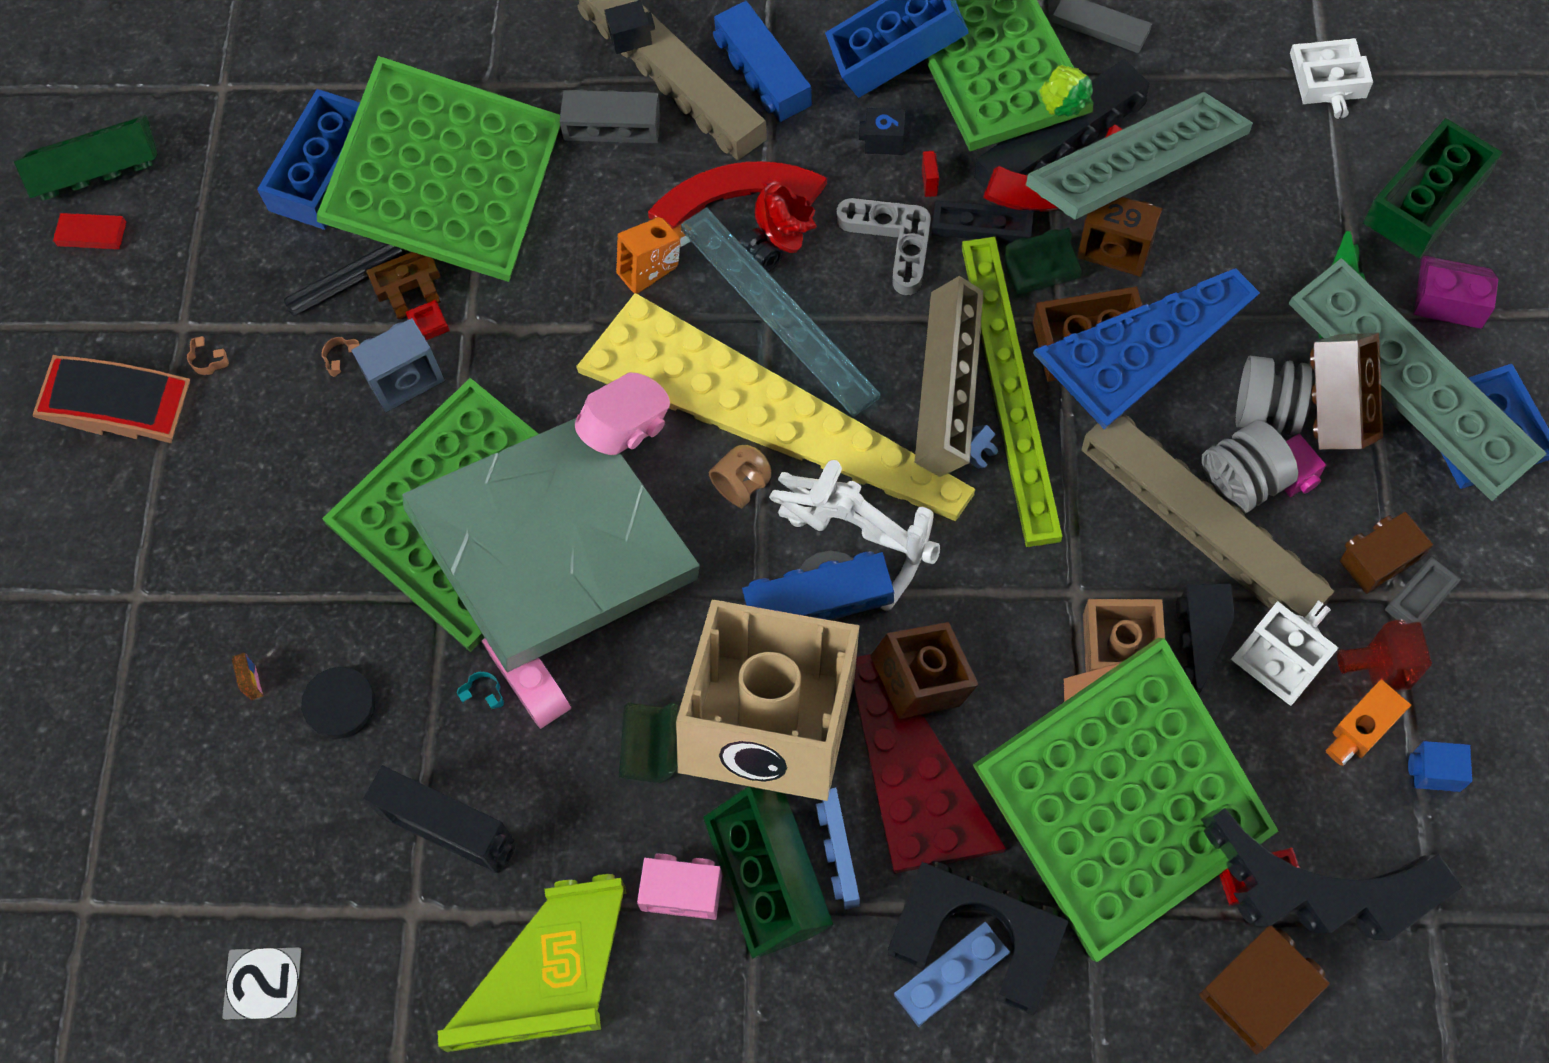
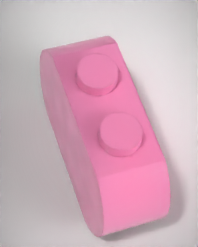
[575,372,670,455]
[481,638,571,729]

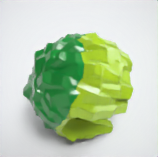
[1039,65,1093,117]

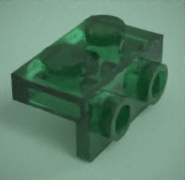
[1004,228,1082,295]
[619,702,678,784]

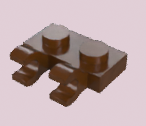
[366,252,441,320]

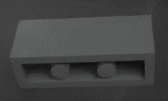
[559,89,661,143]

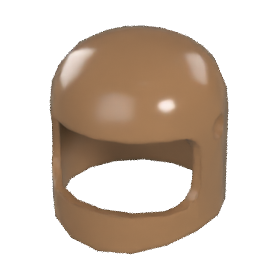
[709,445,771,509]

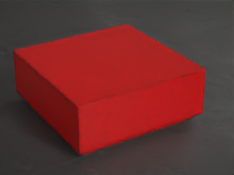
[922,151,939,197]
[405,299,450,341]

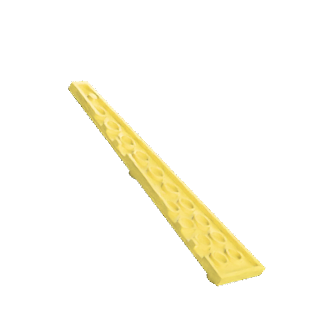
[576,293,975,521]

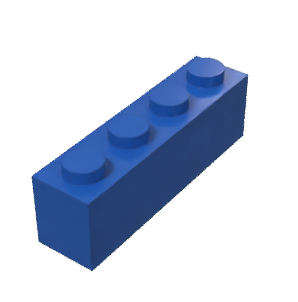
[713,1,812,122]
[742,552,894,620]

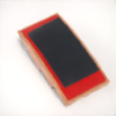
[33,355,190,443]

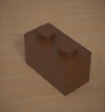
[1340,512,1433,594]

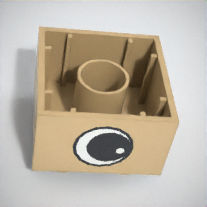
[676,600,860,801]

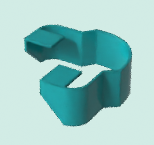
[457,672,504,709]

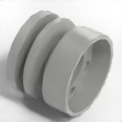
[1236,355,1313,436]
[1202,420,1299,514]

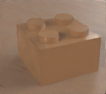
[1083,599,1165,672]

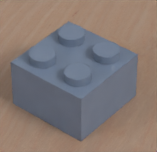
[351,318,445,413]

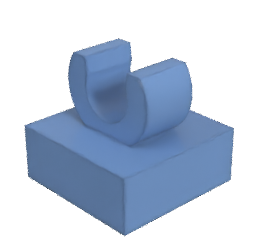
[970,425,998,469]

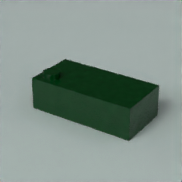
[1363,118,1503,259]

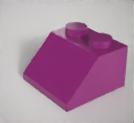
[1413,255,1499,329]

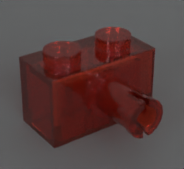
[1337,620,1432,691]

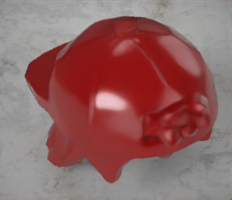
[755,179,817,253]

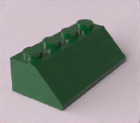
[14,115,158,200]
[703,786,834,959]

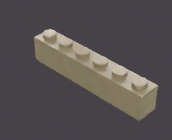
[914,276,984,477]

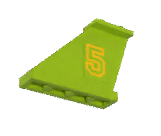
[438,874,626,1052]

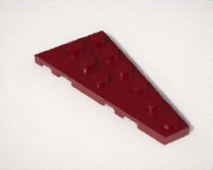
[853,654,1006,874]

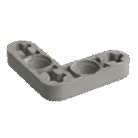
[837,198,931,295]

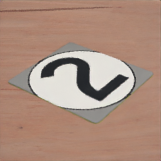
[223,947,301,1020]

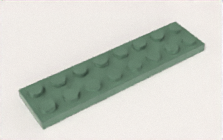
[1026,92,1253,220]
[1289,258,1547,501]

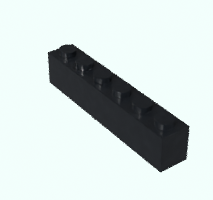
[974,59,1150,189]

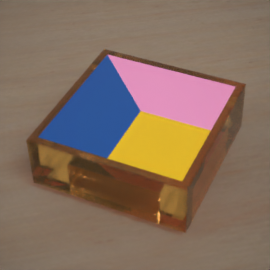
[232,652,263,700]

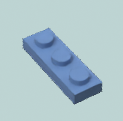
[816,788,860,910]
[894,922,1010,1027]

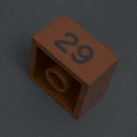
[1077,197,1162,277]
[870,622,978,719]

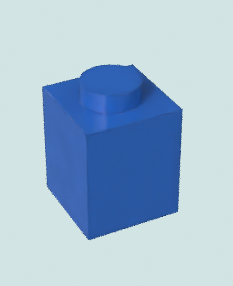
[1408,741,1472,792]

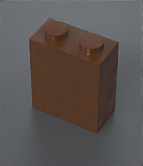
[1198,925,1330,1055]

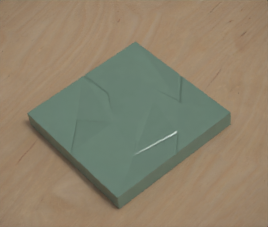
[402,418,700,673]

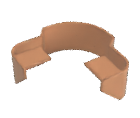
[187,336,229,375]
[322,337,360,377]

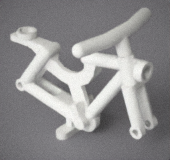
[769,460,940,611]

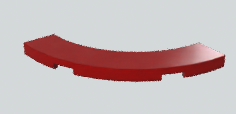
[983,125,1123,212]
[648,161,827,229]

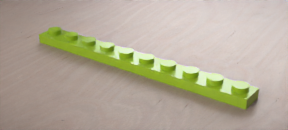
[962,237,1062,547]

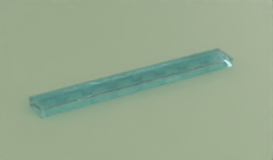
[681,208,881,417]

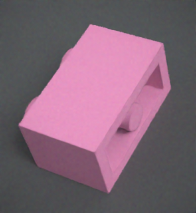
[637,854,722,920]

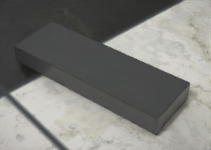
[1052,0,1152,53]

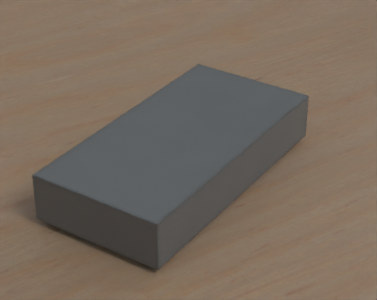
[1385,556,1461,633]

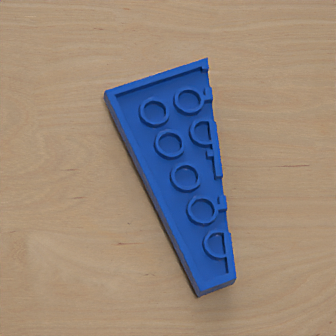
[1033,268,1260,430]

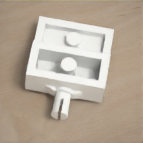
[1290,38,1373,119]
[1231,600,1339,706]

